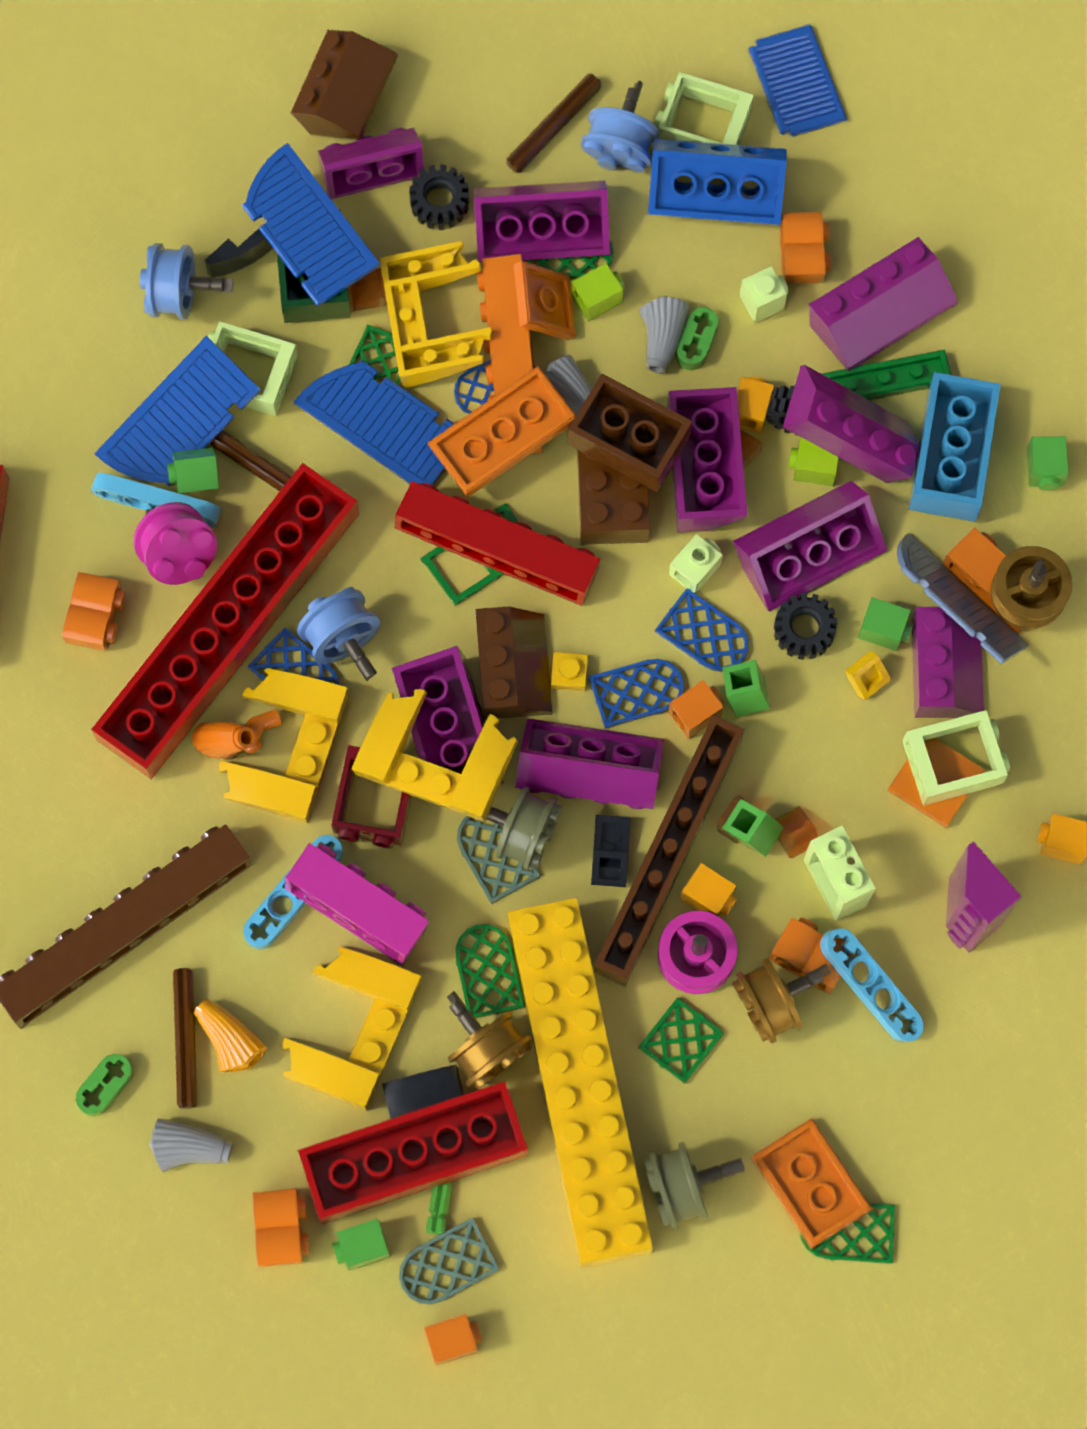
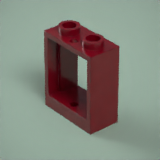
[331,745,417,848]

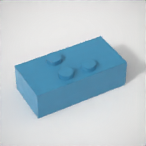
[909,372,1001,522]

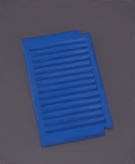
[749,24,847,137]

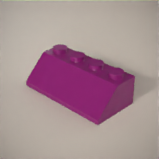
[473,180,610,263]
[809,237,958,372]
[783,365,921,483]
[667,387,747,533]
[733,481,887,612]
[392,646,504,784]
[515,718,664,809]
[946,841,1022,953]

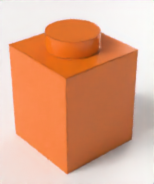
[668,680,724,739]
[424,1314,482,1366]

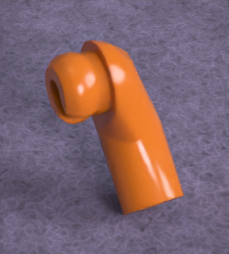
[244,709,282,753]

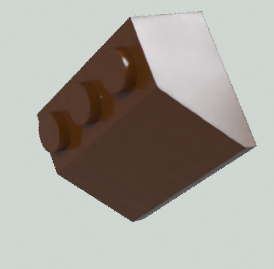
[291,30,398,139]
[475,606,553,720]

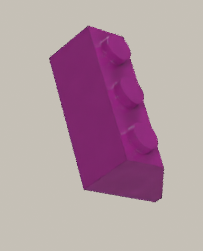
[318,127,424,199]
[912,607,984,718]

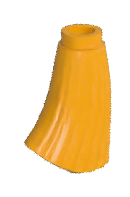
[194,999,267,1072]

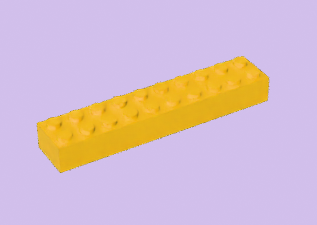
[507,898,653,1268]

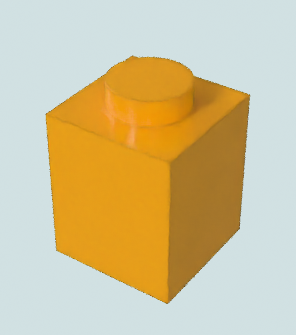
[737,376,774,433]
[1037,813,1087,865]
[680,863,738,917]

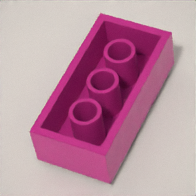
[285,843,429,966]

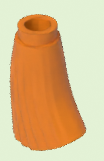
[192,722,256,760]

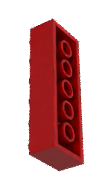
[298,1081,528,1224]

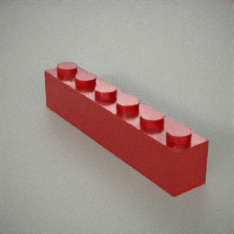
[395,481,600,606]

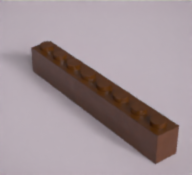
[594,715,745,987]
[0,824,253,1029]

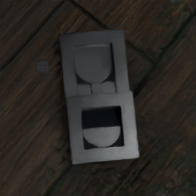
[205,228,273,278]
[591,815,631,887]
[382,1065,464,1119]

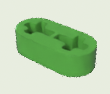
[676,307,718,370]
[76,1054,133,1116]

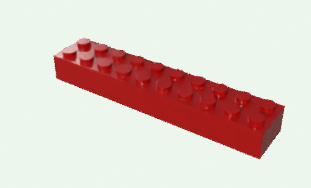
[91,463,360,780]

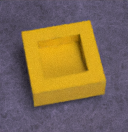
[844,650,891,701]
[551,652,588,691]

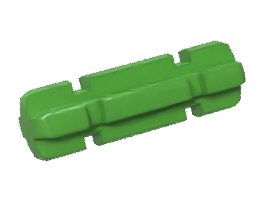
[426,1182,452,1235]

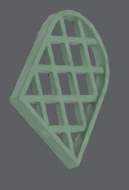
[457,816,540,904]
[399,1218,500,1304]

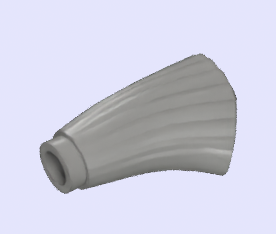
[639,296,689,373]
[545,355,592,415]
[149,1118,233,1173]

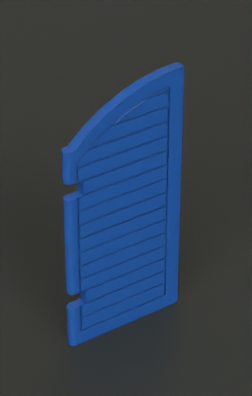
[242,143,380,306]
[94,336,261,486]
[293,360,455,485]

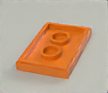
[751,1118,872,1249]

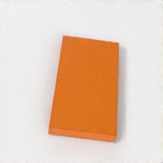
[428,366,576,498]

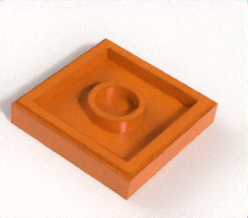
[514,261,576,341]
[888,738,984,828]

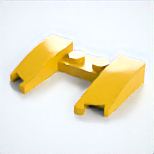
[379,241,493,388]
[219,668,350,824]
[352,689,518,822]
[282,946,422,1111]

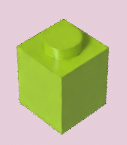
[571,263,625,321]
[788,437,839,486]

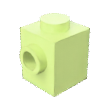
[739,266,789,323]
[669,534,723,594]

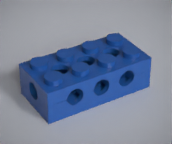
[648,138,787,225]

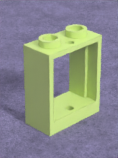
[654,72,754,145]
[208,321,298,416]
[902,710,1010,806]
[804,826,876,921]

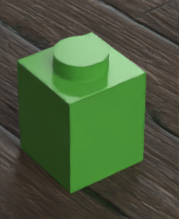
[1027,436,1068,491]
[167,447,219,493]
[858,597,913,651]
[722,660,770,717]
[722,799,784,857]
[332,1219,390,1271]

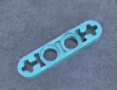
[91,473,222,528]
[243,835,343,950]
[820,928,924,1042]

